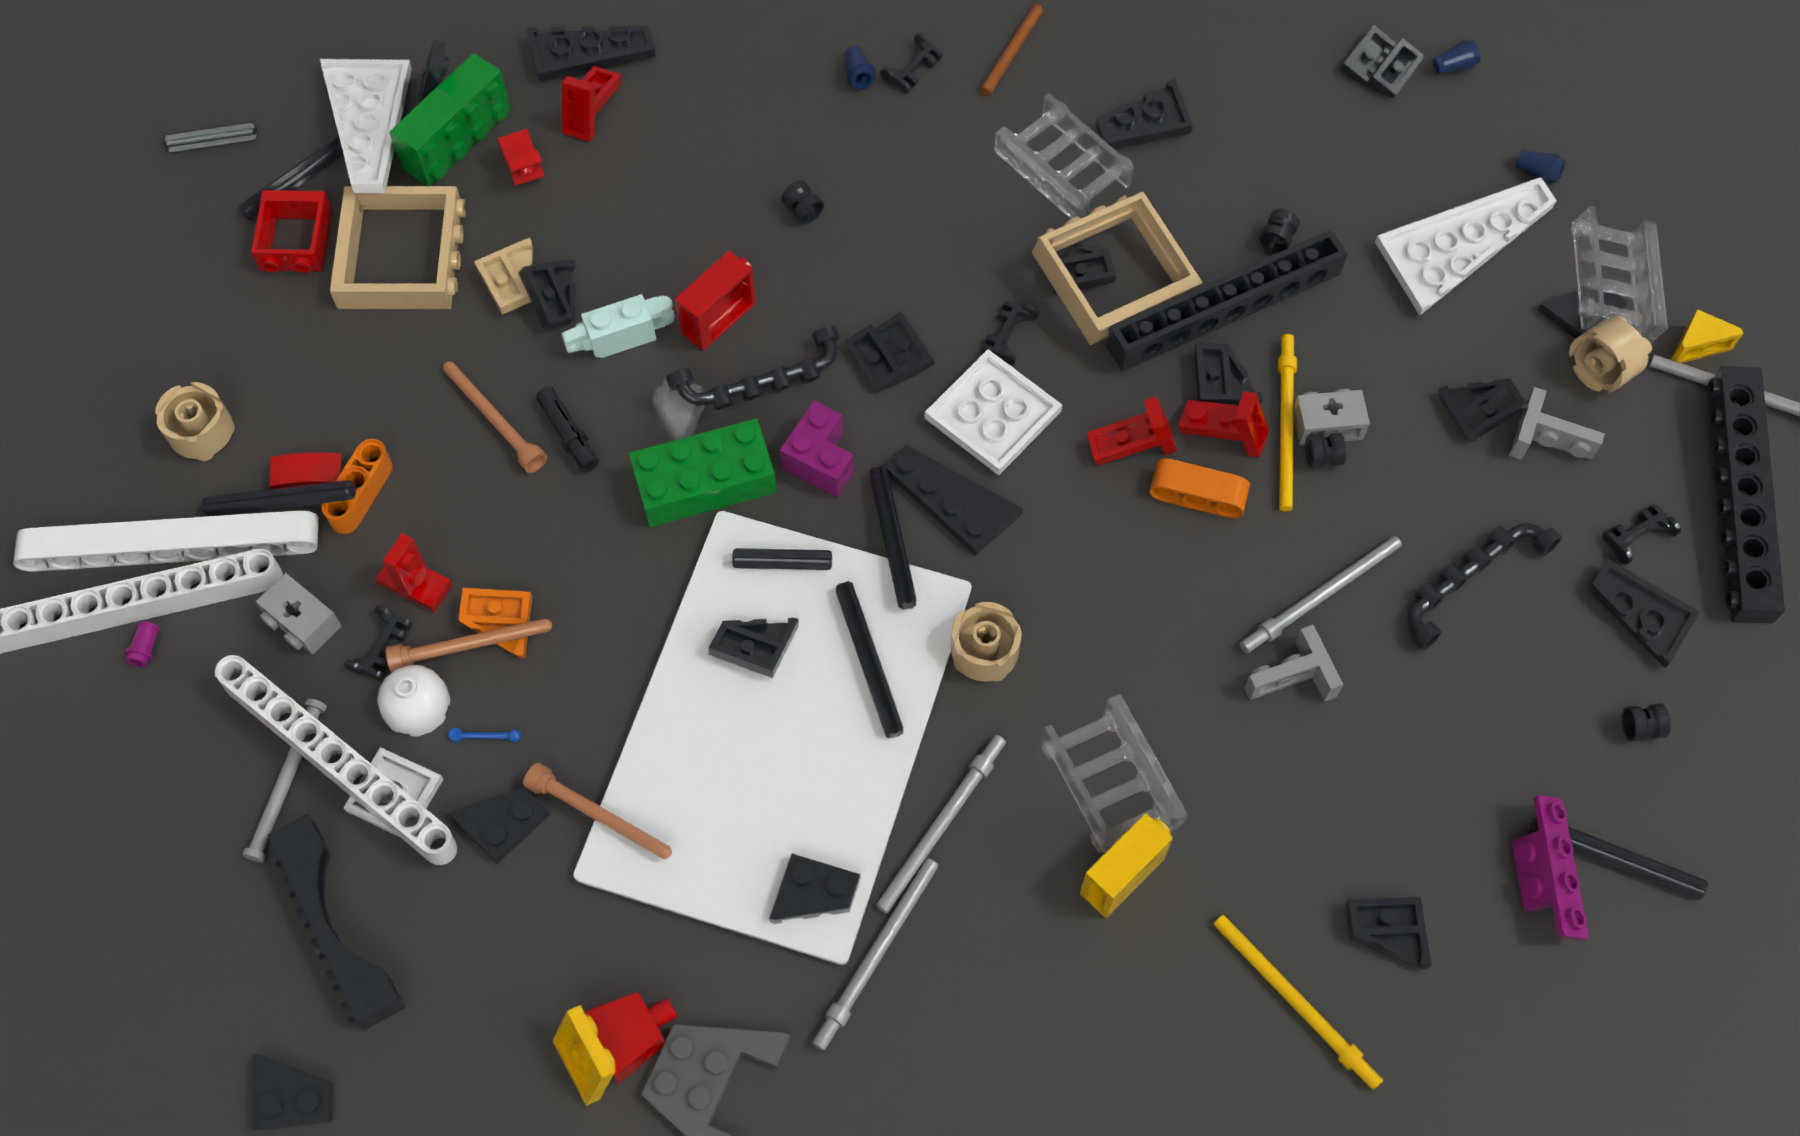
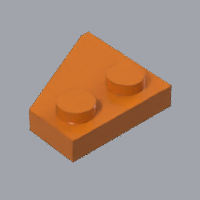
[458,588,533,659]

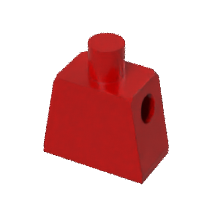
[584,993,678,1084]

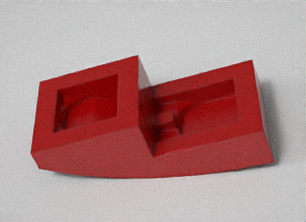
[269,452,341,489]

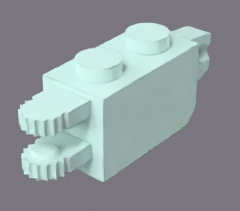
[562,294,675,358]

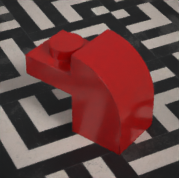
[497,129,544,186]

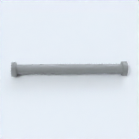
[242,698,327,863]

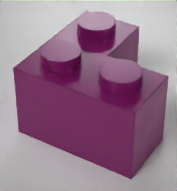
[780,401,854,498]

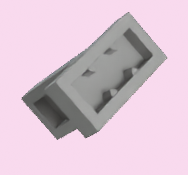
[1509,387,1605,460]
[1244,625,1344,702]

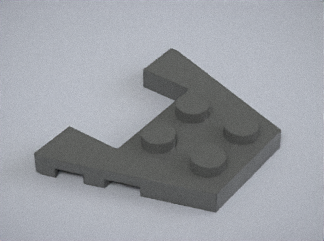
[641,1025,791,1136]

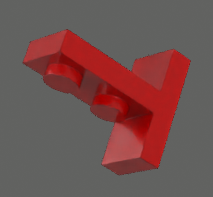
[562,66,621,142]
[1178,392,1269,457]
[1087,396,1177,466]
[375,533,453,612]

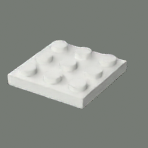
[925,349,1062,475]

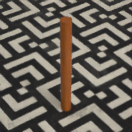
[980,4,1043,96]

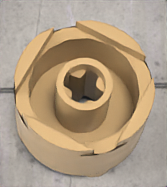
[1569,315,1652,393]
[155,382,235,461]
[951,602,1022,682]

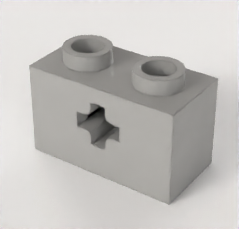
[1293,389,1370,445]
[255,573,342,655]

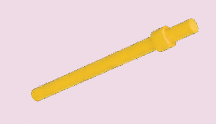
[1277,334,1297,512]
[1213,914,1384,1090]

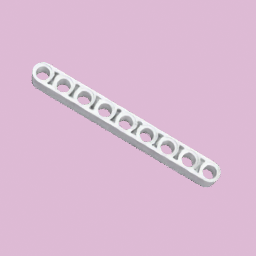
[13,511,319,572]
[0,549,283,654]
[215,655,457,865]

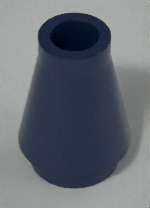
[1432,40,1481,75]
[844,46,876,90]
[1516,150,1566,184]

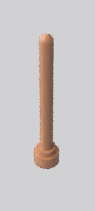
[443,361,547,473]
[386,619,552,672]
[523,762,672,859]

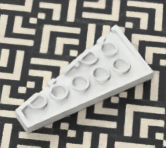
[320,59,412,194]
[1375,177,1556,316]

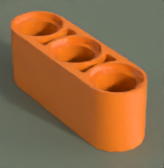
[322,439,393,534]
[1149,458,1250,518]

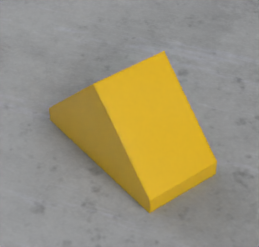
[1671,309,1744,363]

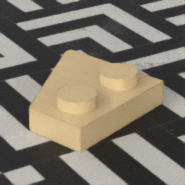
[474,238,533,315]

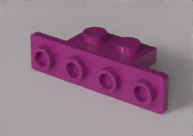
[1512,795,1589,941]

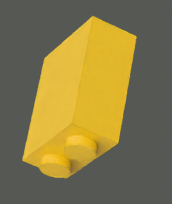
[1080,813,1173,918]

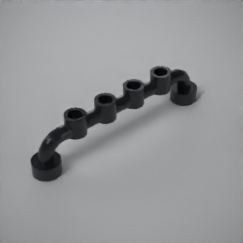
[665,325,840,410]
[1408,523,1563,651]

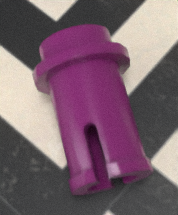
[124,621,160,667]

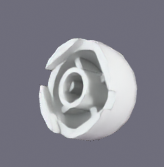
[377,665,451,736]

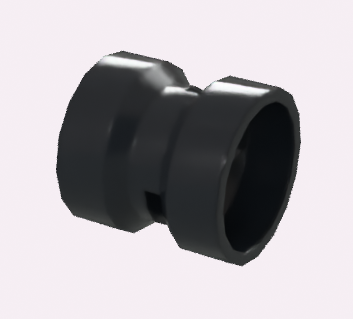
[781,180,824,224]
[1259,209,1300,253]
[1305,433,1346,468]
[1622,703,1671,741]

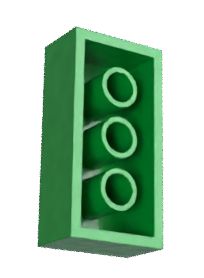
[389,53,511,186]
[629,418,777,528]

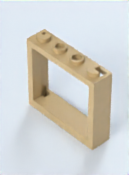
[330,186,466,309]
[1032,192,1203,345]

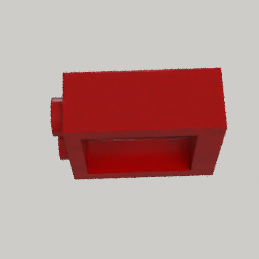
[251,190,333,273]
[675,251,756,351]

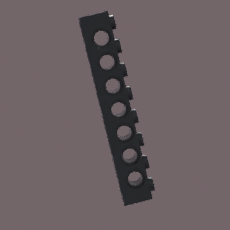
[1106,230,1348,371]
[1708,366,1785,624]

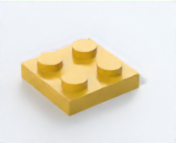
[553,1005,616,1106]

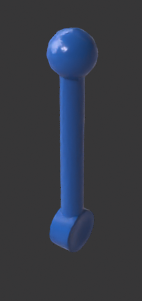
[448,728,522,743]

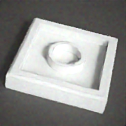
[343,747,444,837]

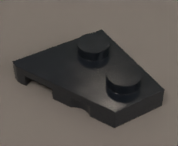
[1051,243,1116,294]
[518,259,575,329]
[1437,378,1529,442]
[769,854,861,924]
[1346,897,1432,970]

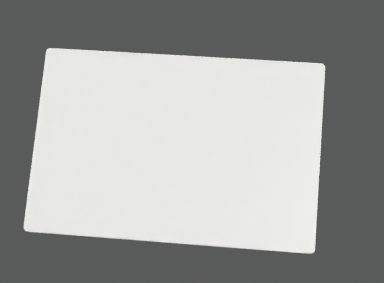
[574,511,972,965]

